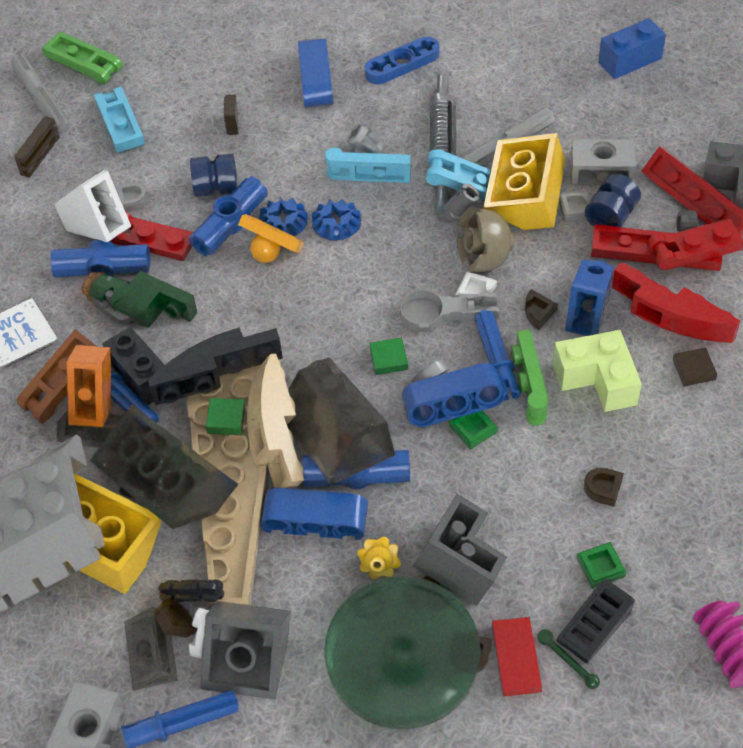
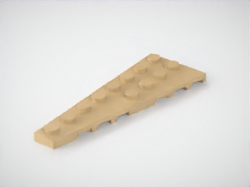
[187,360,282,606]

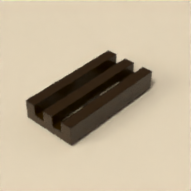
[14,116,60,178]

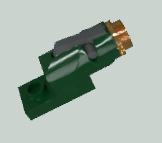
[82,271,197,327]

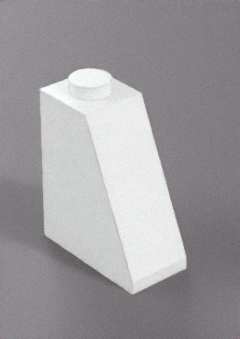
[54,170,131,242]

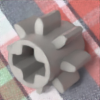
[346,123,384,154]

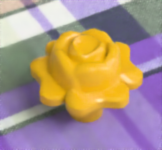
[357,536,401,579]

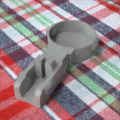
[400,288,499,332]

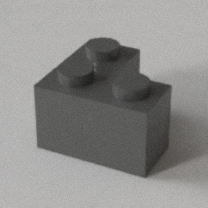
[703,141,743,209]
[413,494,507,606]

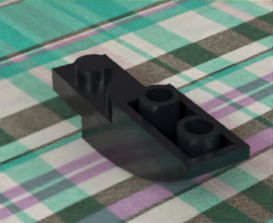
[148,327,283,406]

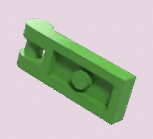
[42,31,123,85]
[511,329,548,426]

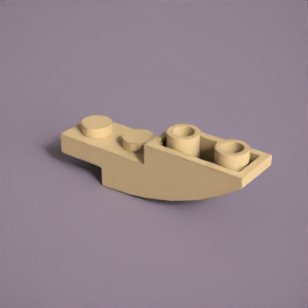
[247,354,304,489]

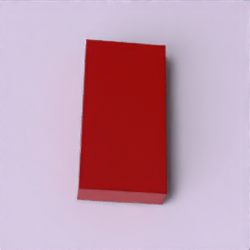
[492,617,542,697]

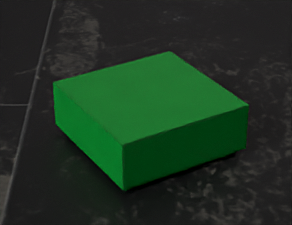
[369,337,408,375]
[206,398,246,435]
[449,411,498,450]
[576,542,627,588]

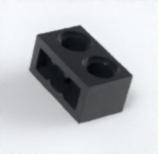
[102,326,164,405]

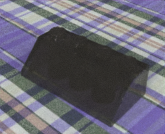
[287,357,395,485]
[89,404,238,529]

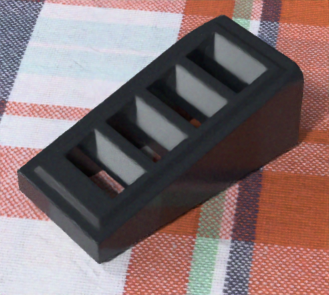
[556,579,635,664]

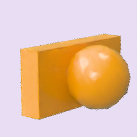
[238,214,305,263]

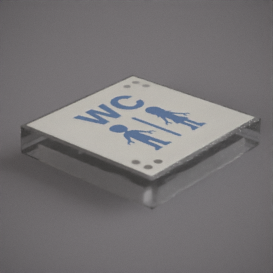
[0,297,62,375]

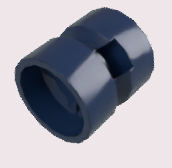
[190,154,238,197]
[585,174,641,227]

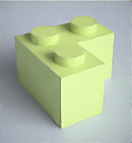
[552,330,642,412]

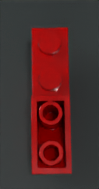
[612,262,741,343]

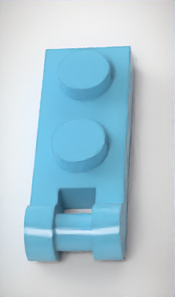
[93,86,145,153]
[325,148,411,183]
[426,149,491,201]

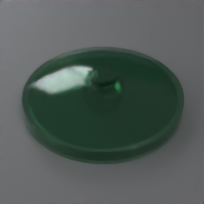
[324,577,480,729]

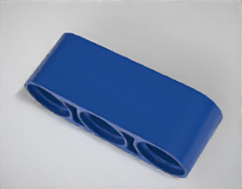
[298,38,333,107]
[402,363,505,427]
[260,488,368,540]

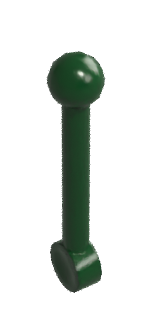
[537,629,600,689]

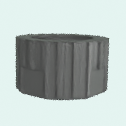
[676,210,698,232]

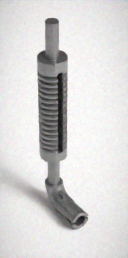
[430,74,479,222]

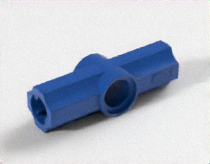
[189,176,268,256]
[50,240,150,280]
[302,446,410,489]

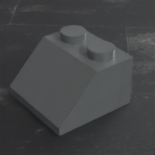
[200,601,290,699]

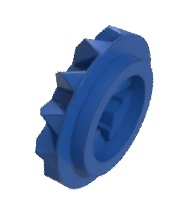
[258,197,308,236]
[312,199,361,240]

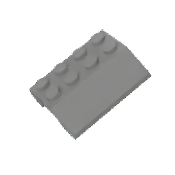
[0,435,105,613]

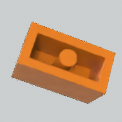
[67,345,111,427]

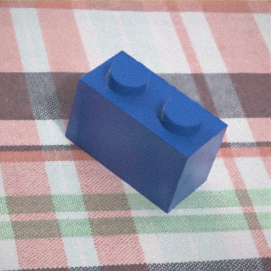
[598,18,666,79]

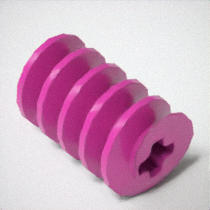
[692,601,743,688]

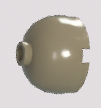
[457,208,514,273]

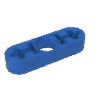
[365,37,440,84]

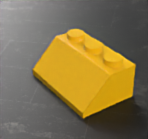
[483,133,566,230]
[68,473,162,594]

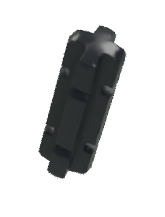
[158,579,225,602]

